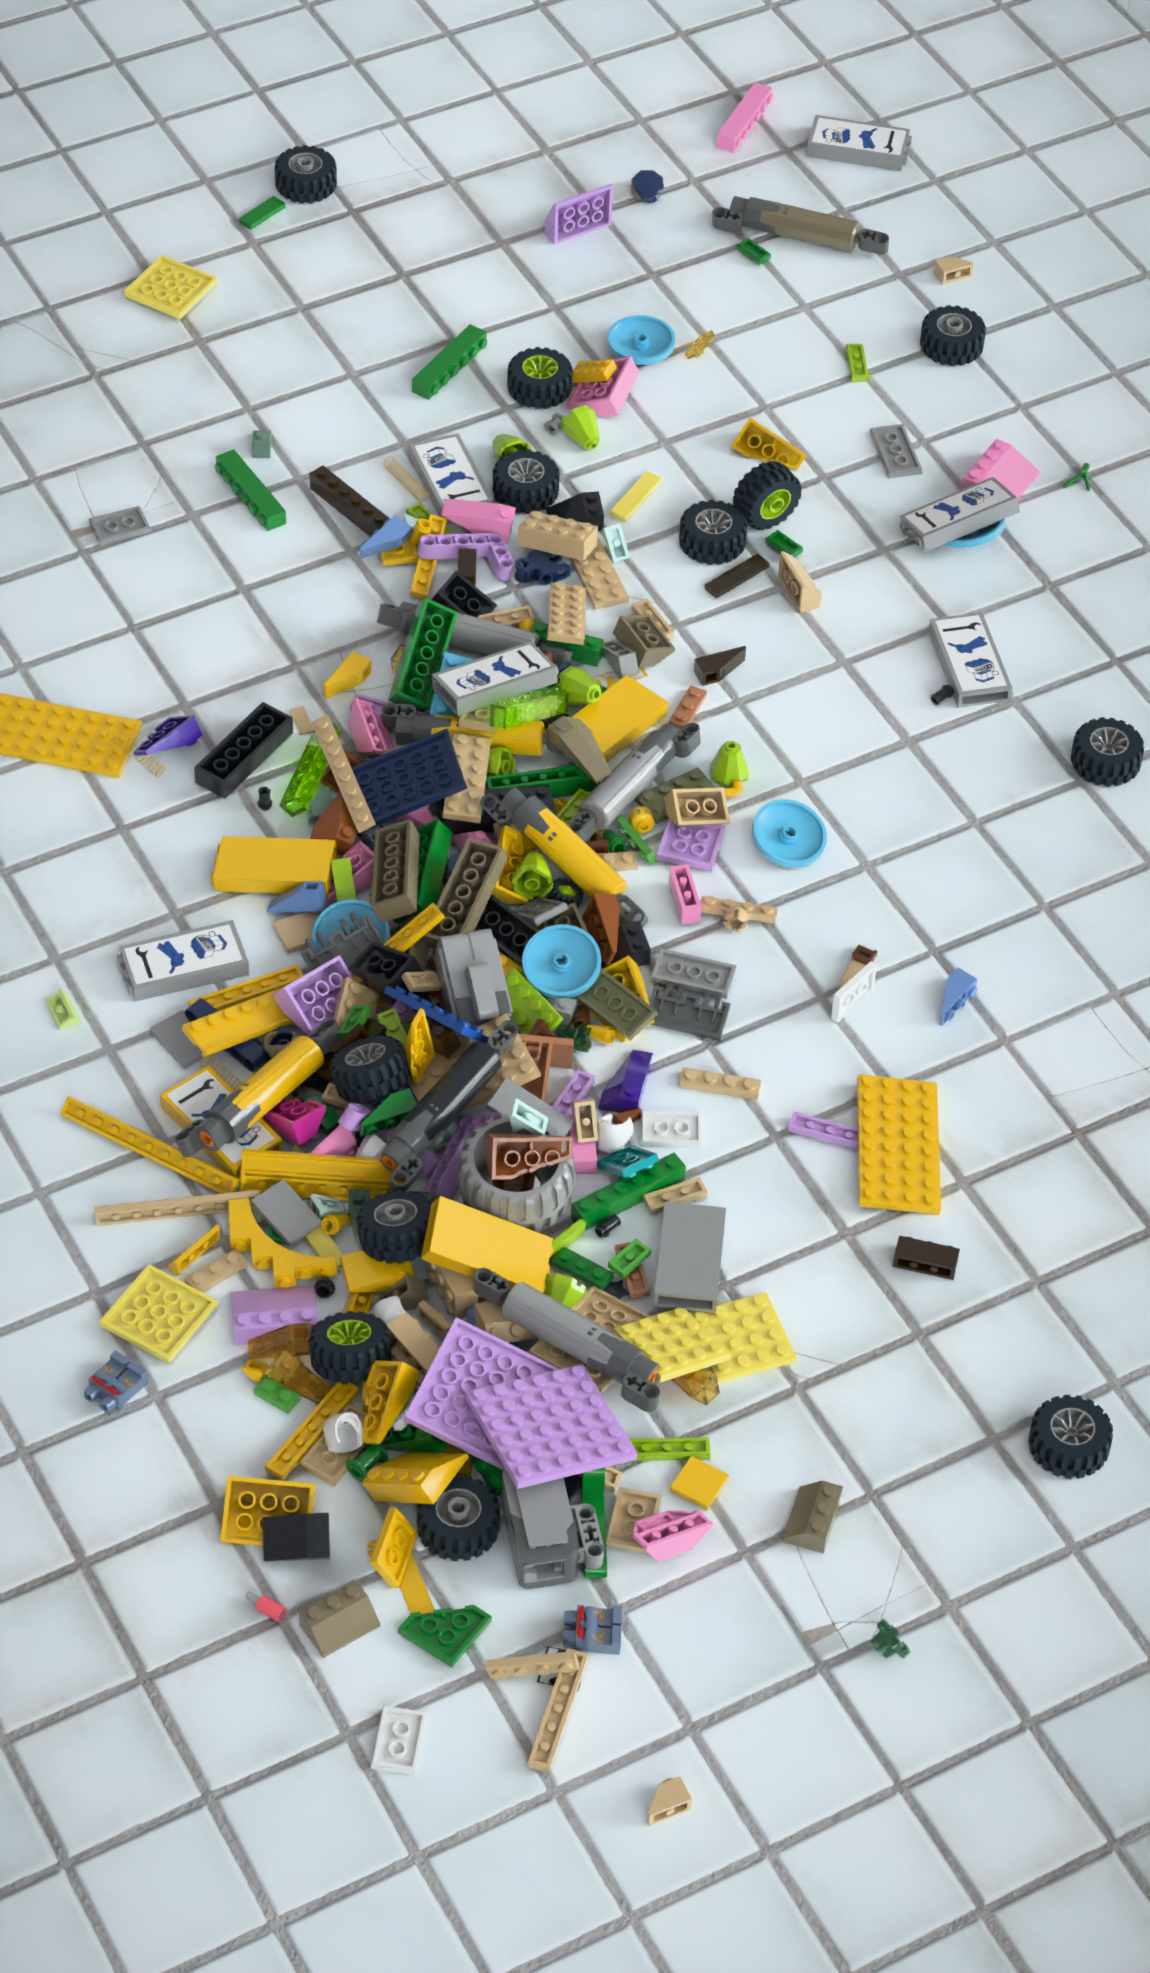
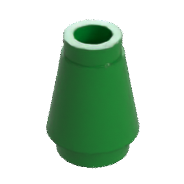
[603,829,626,853]

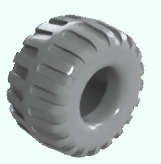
[457,1114,576,1232]

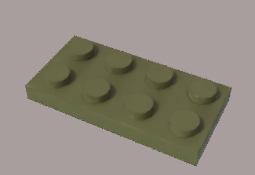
[635,767,716,824]
[575,968,658,1041]

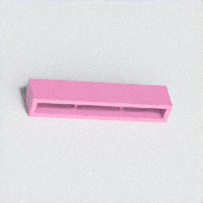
[716,82,774,153]

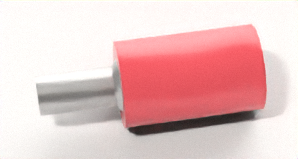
[245,1591,287,1622]

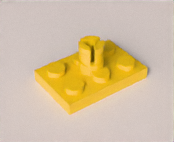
[367,1507,418,1588]

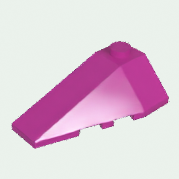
[262,1098,326,1145]

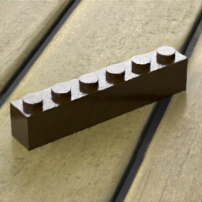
[310,466,389,537]

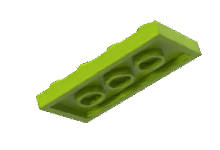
[505,967,563,1035]

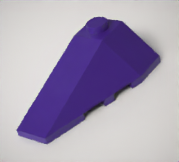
[133,716,203,756]
[598,1050,653,1113]

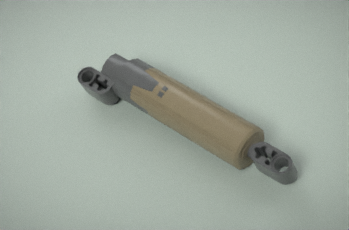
[712,196,889,255]

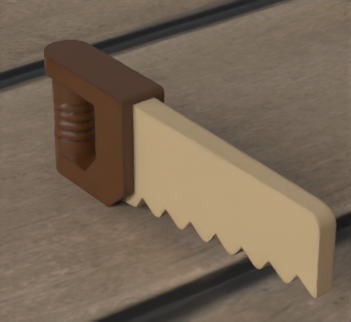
[837,945,878,989]

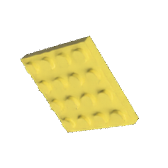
[124,255,217,320]
[99,1264,218,1364]
[689,1292,796,1383]
[613,1308,731,1382]

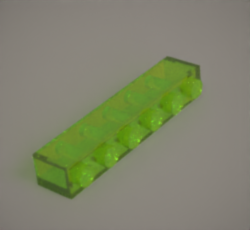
[490,686,569,729]
[279,722,342,817]

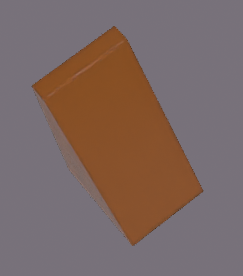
[613,1108,642,1125]

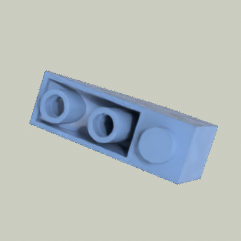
[359,515,412,559]
[267,881,327,914]
[940,968,978,1026]

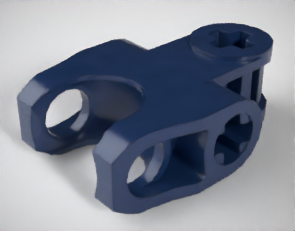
[514,550,570,585]

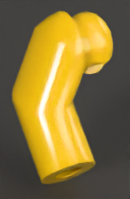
[724,780,744,798]

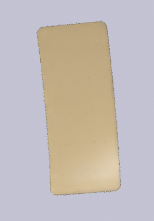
[290,706,314,734]

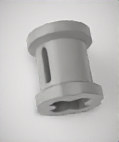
[544,413,564,435]

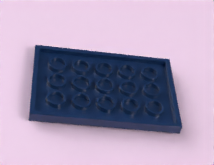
[352,729,468,831]

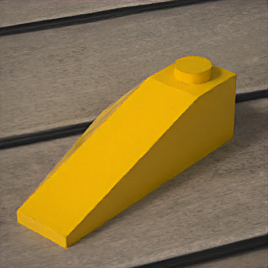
[403,1008,436,1086]

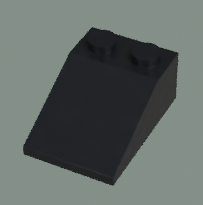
[546,491,604,531]
[431,570,497,617]
[601,921,651,969]
[348,941,422,998]
[263,1513,330,1562]

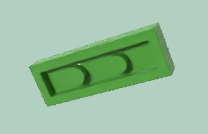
[616,815,657,865]

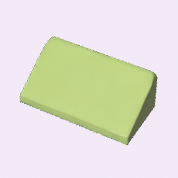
[46,989,82,1030]

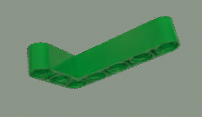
[581,1467,607,1578]

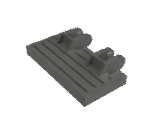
[300,912,385,971]
[649,983,731,1041]

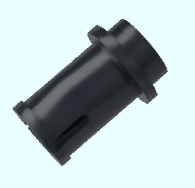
[930,684,954,705]
[257,787,273,811]
[595,1214,621,1238]

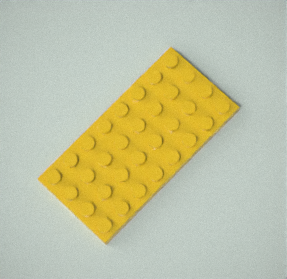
[0,693,142,778]
[857,1074,941,1215]

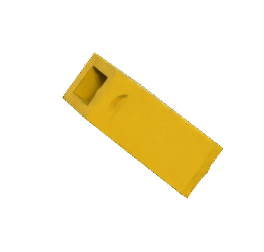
[323,652,372,699]

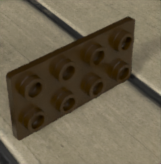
[313,1018,387,1082]

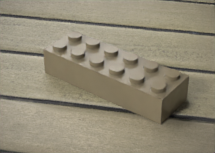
[371,819,420,923]
[423,838,507,949]

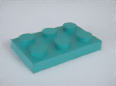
[597,1145,659,1178]

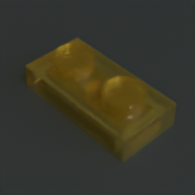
[685,330,715,359]

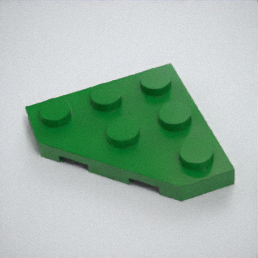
[398,1605,492,1668]

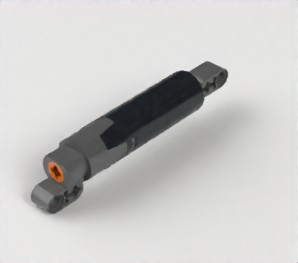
[380,1020,518,1192]

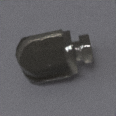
[292,1086,323,1103]

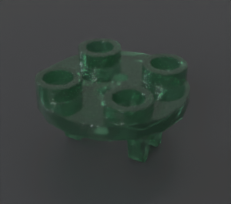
[554,1023,592,1053]
[870,1618,911,1659]

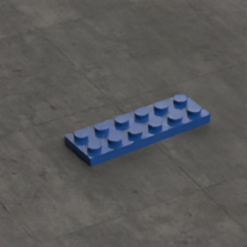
[384,986,489,1044]

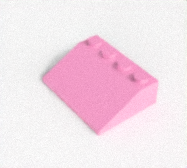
[566,356,639,417]
[961,438,1040,499]

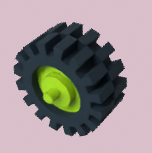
[546,878,584,908]

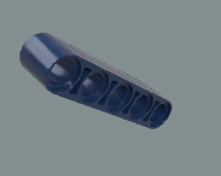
[184,998,269,1072]

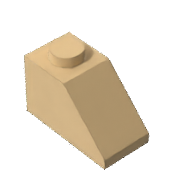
[933,256,973,285]
[571,1098,598,1143]
[647,1776,692,1826]

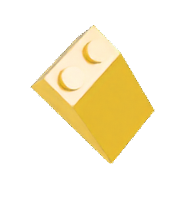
[340,1250,414,1292]

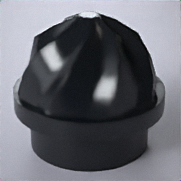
[314,1277,335,1298]

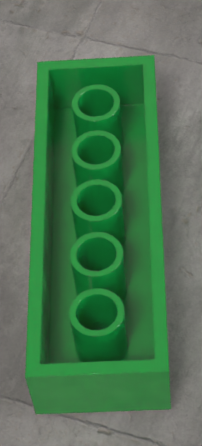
[388,598,458,712]
[393,819,453,924]

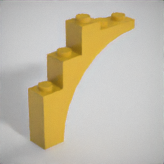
[228,1198,338,1288]

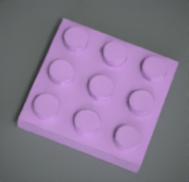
[656,818,725,871]

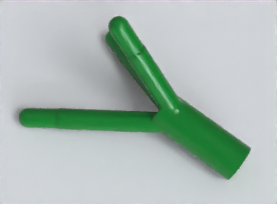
[1063,463,1090,491]

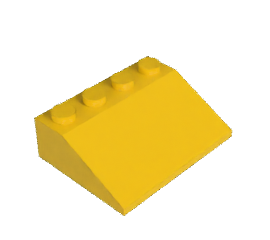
[362,1452,469,1504]
[220,1476,317,1546]

